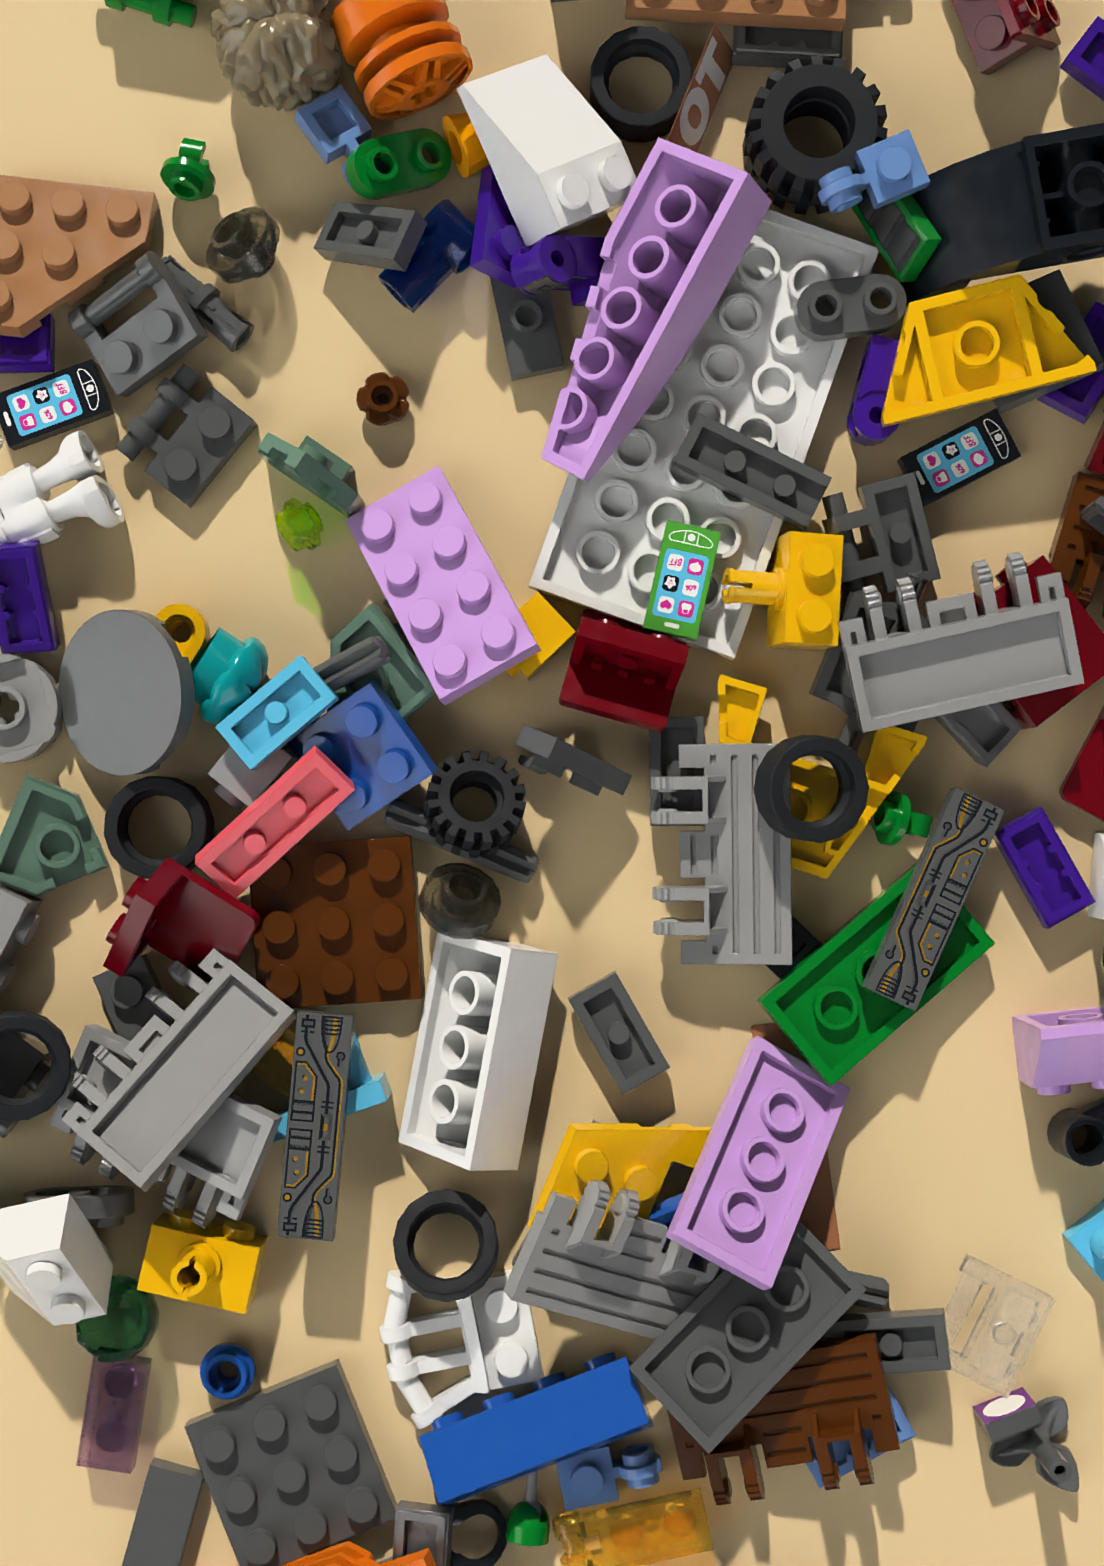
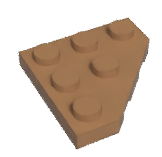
[0,175,159,338]

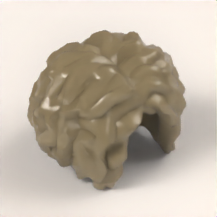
[211,0,342,112]

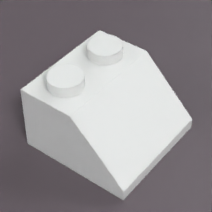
[0,1193,114,1326]

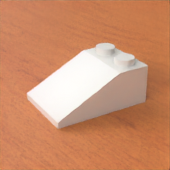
[457,54,636,247]

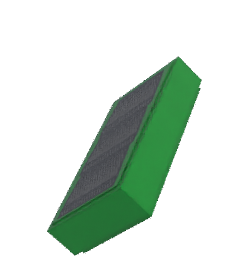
[851,189,942,282]

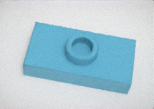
[215,655,339,771]

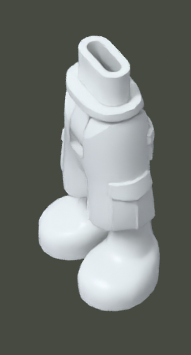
[0,430,125,545]

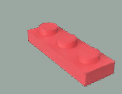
[195,745,355,898]

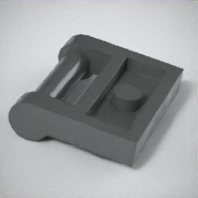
[68,251,208,397]

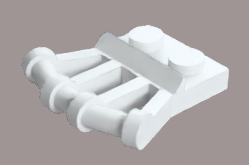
[379,1269,544,1429]

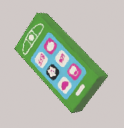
[642,520,721,641]

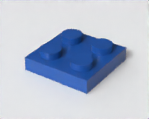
[287,679,437,831]

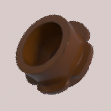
[356,372,409,426]

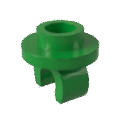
[160,138,216,201]
[871,791,933,846]

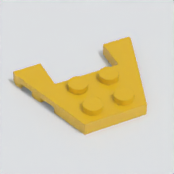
[718,674,928,879]
[528,1123,712,1228]

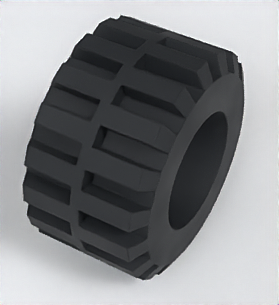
[742,55,888,215]

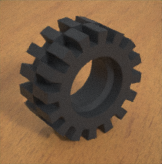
[423,750,526,858]

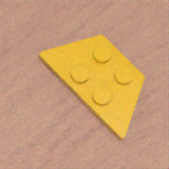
[880,274,1097,428]

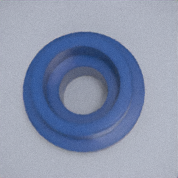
[200,1342,256,1399]

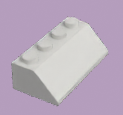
[398,929,558,1171]

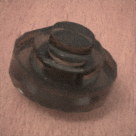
[206,206,280,284]
[419,863,501,939]

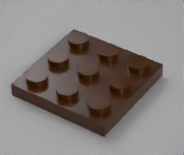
[250,836,423,1008]

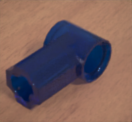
[378,199,475,313]

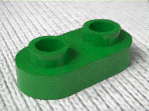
[346,128,452,200]

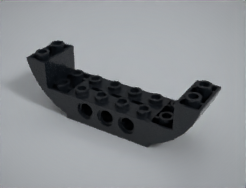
[899,123,1104,307]

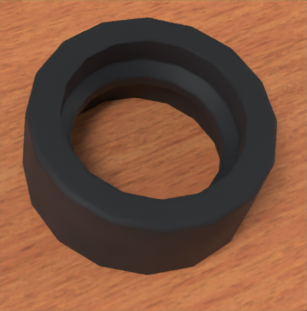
[590,26,693,142]
[754,735,869,843]
[104,776,214,879]
[0,1010,71,1121]
[393,1189,499,1302]

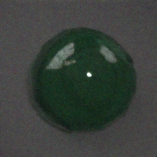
[75,1274,159,1363]

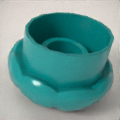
[192,627,269,724]

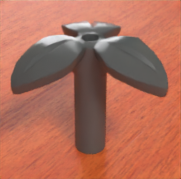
[989,1396,1079,1492]

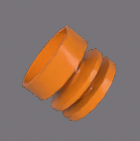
[329,0,473,120]

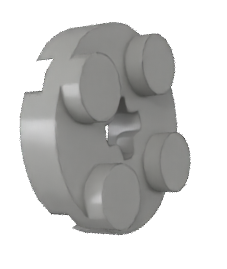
[0,654,62,763]

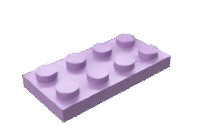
[345,465,541,705]
[665,1036,851,1290]

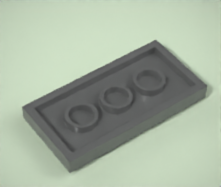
[628,1221,867,1454]

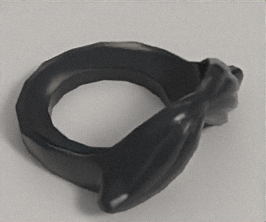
[441,1499,507,1566]

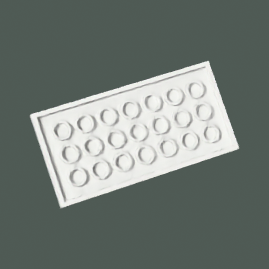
[529,209,879,660]

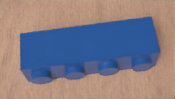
[418,1352,654,1505]

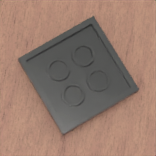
[184,1359,397,1566]

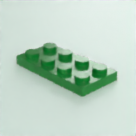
[756,862,995,1086]

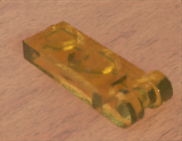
[552,1487,714,1566]

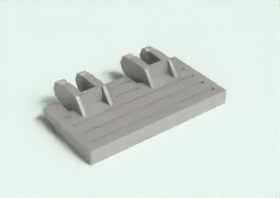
[837,552,1084,733]
[651,743,793,965]
[61,948,297,1193]
[50,1024,283,1229]
[503,1180,723,1339]

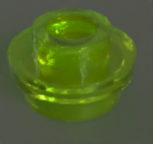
[275,498,324,552]

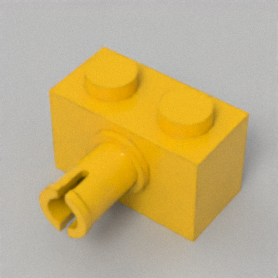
[721,531,844,651]
[137,1209,268,1314]

